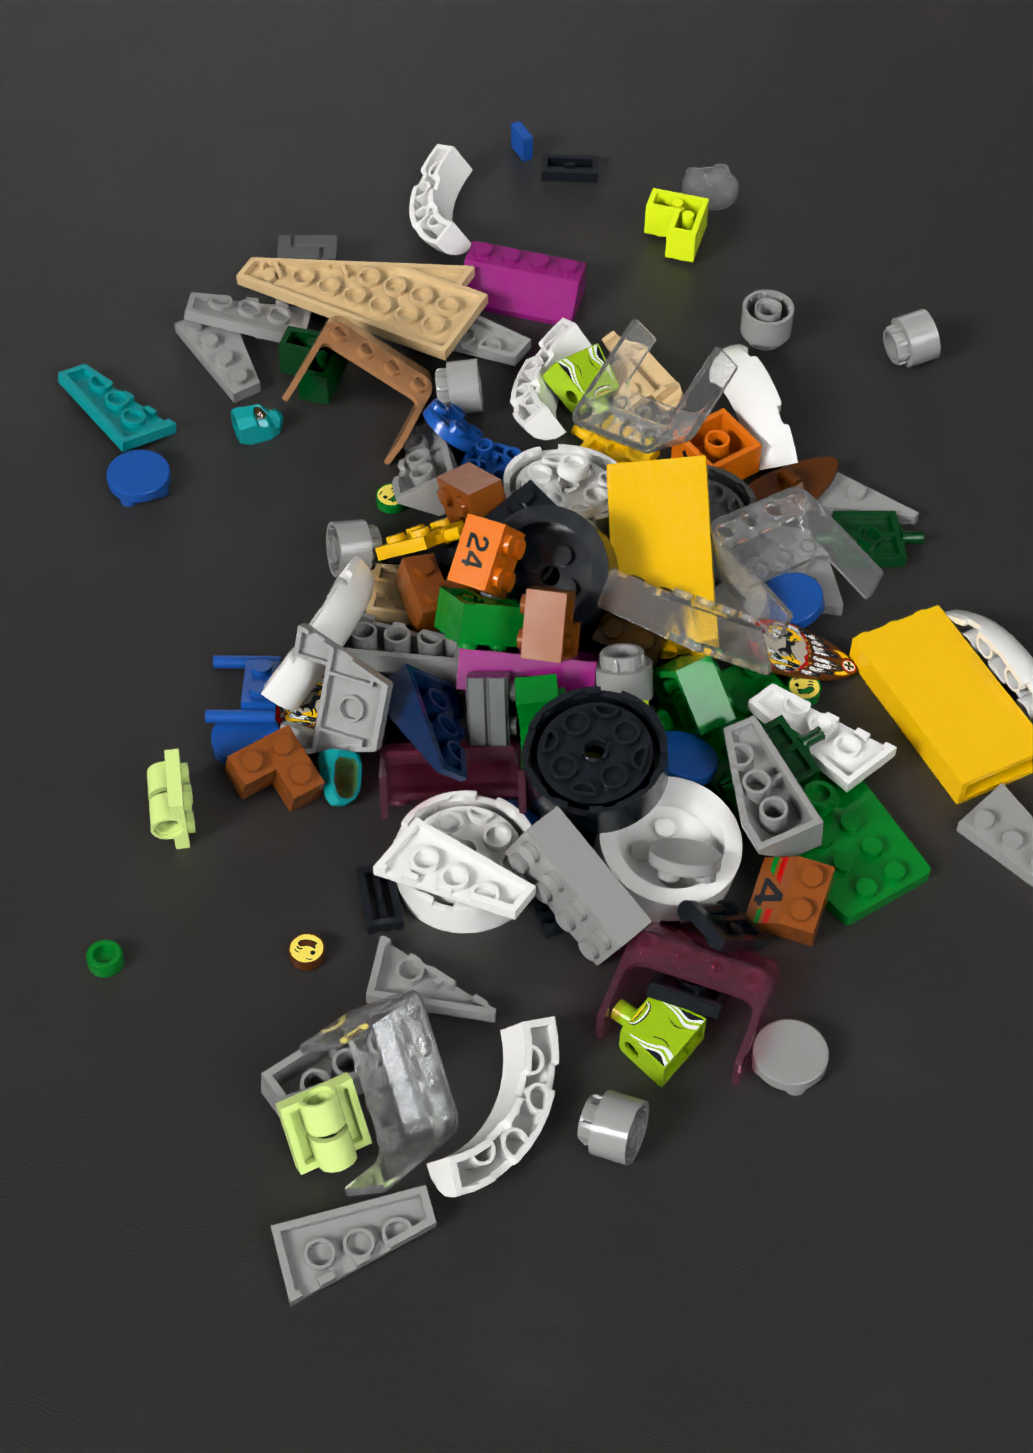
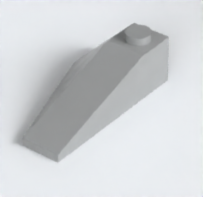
[392,420,457,516]
[723,715,823,857]

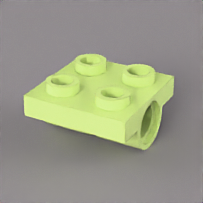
[147,749,196,849]
[275,1072,372,1175]

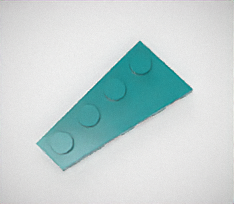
[58,364,177,452]

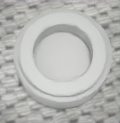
[557,453,590,481]

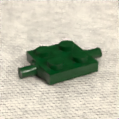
[814,511,924,567]
[717,715,825,795]

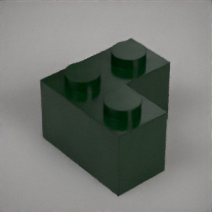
[278,325,348,405]

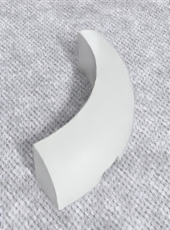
[409,144,473,255]
[510,317,592,440]
[707,344,798,470]
[261,554,374,711]
[944,609,1033,724]
[426,1016,559,1198]

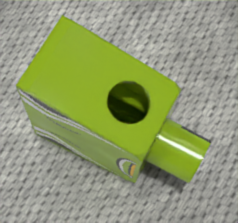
[542,343,617,422]
[610,997,707,1088]

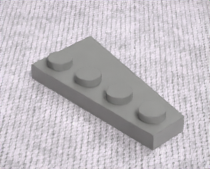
[184,292,312,343]
[453,315,532,366]
[174,320,261,403]
[956,783,1033,887]
[271,1185,436,1307]

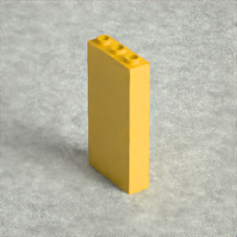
[607,455,719,659]
[849,605,1033,805]

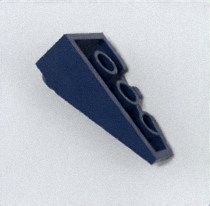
[388,663,467,782]

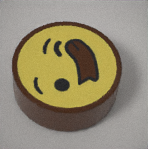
[288,933,326,971]

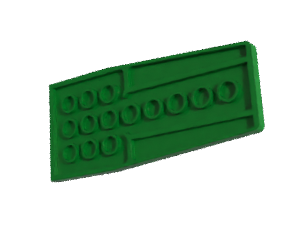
[654,656,931,925]

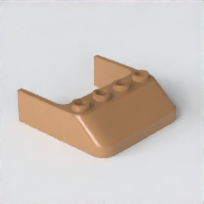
[281,316,433,465]

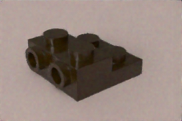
[591,575,683,669]

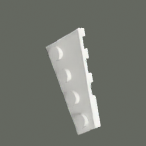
[747,683,897,792]
[373,817,536,920]

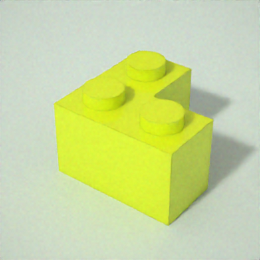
[644,188,709,262]

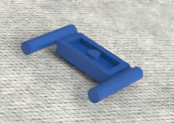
[205,655,281,724]

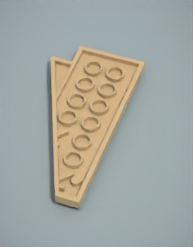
[236,257,488,361]

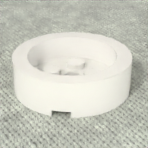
[503,444,617,541]
[593,776,743,923]
[393,790,531,933]

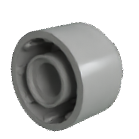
[740,290,794,351]
[883,309,941,368]
[435,358,483,413]
[326,519,382,577]
[595,643,654,701]
[577,1090,649,1166]

